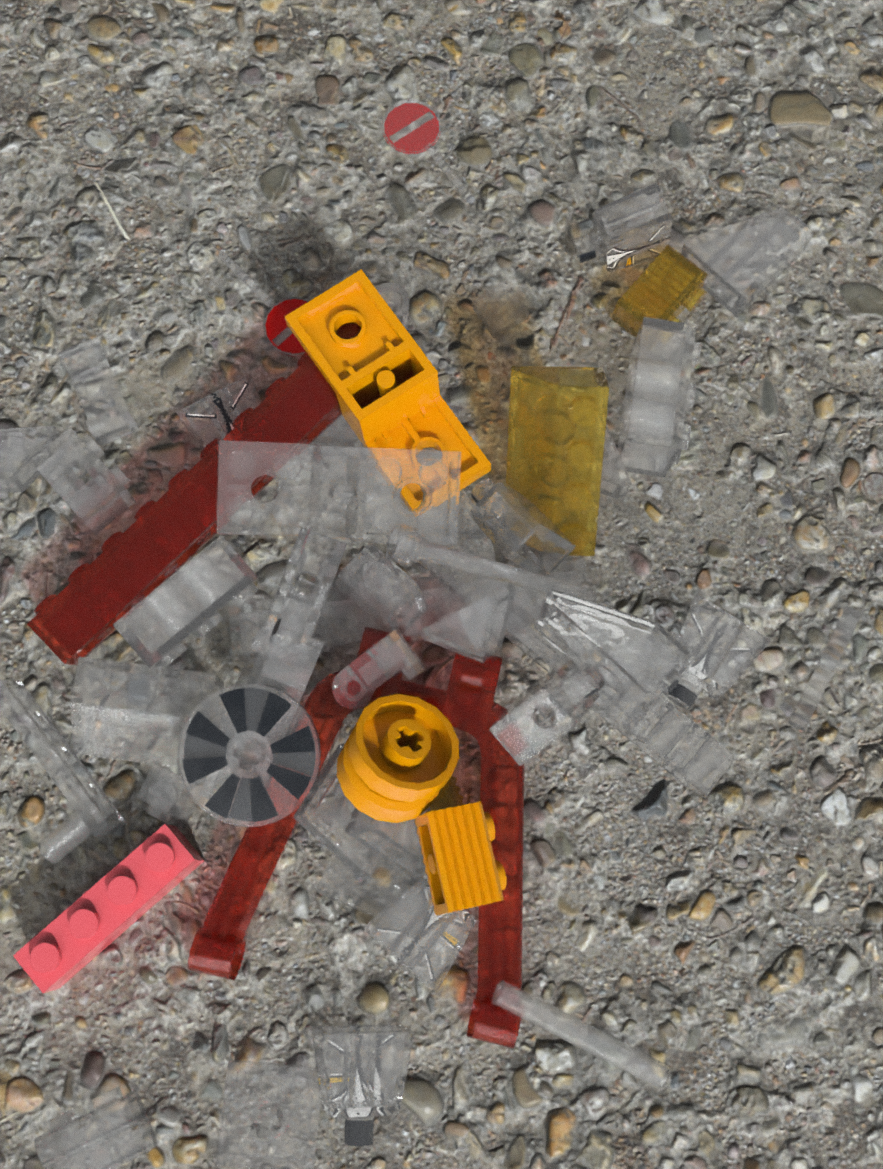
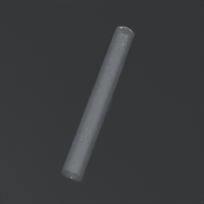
[492,980,670,1089]

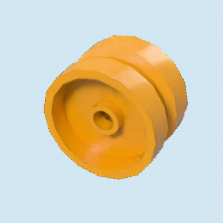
[337,694,459,823]

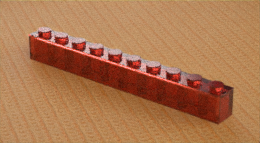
[27,323,361,666]

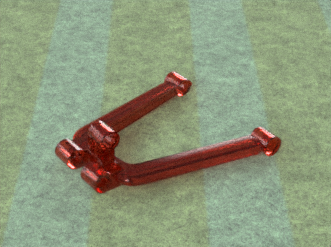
[187,626,525,1049]

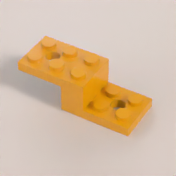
[285,269,491,519]

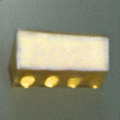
[503,366,609,556]

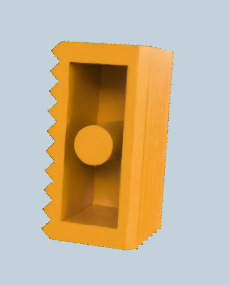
[415,802,507,916]

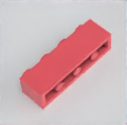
[13,823,205,993]

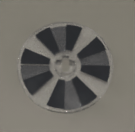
[178,683,321,827]

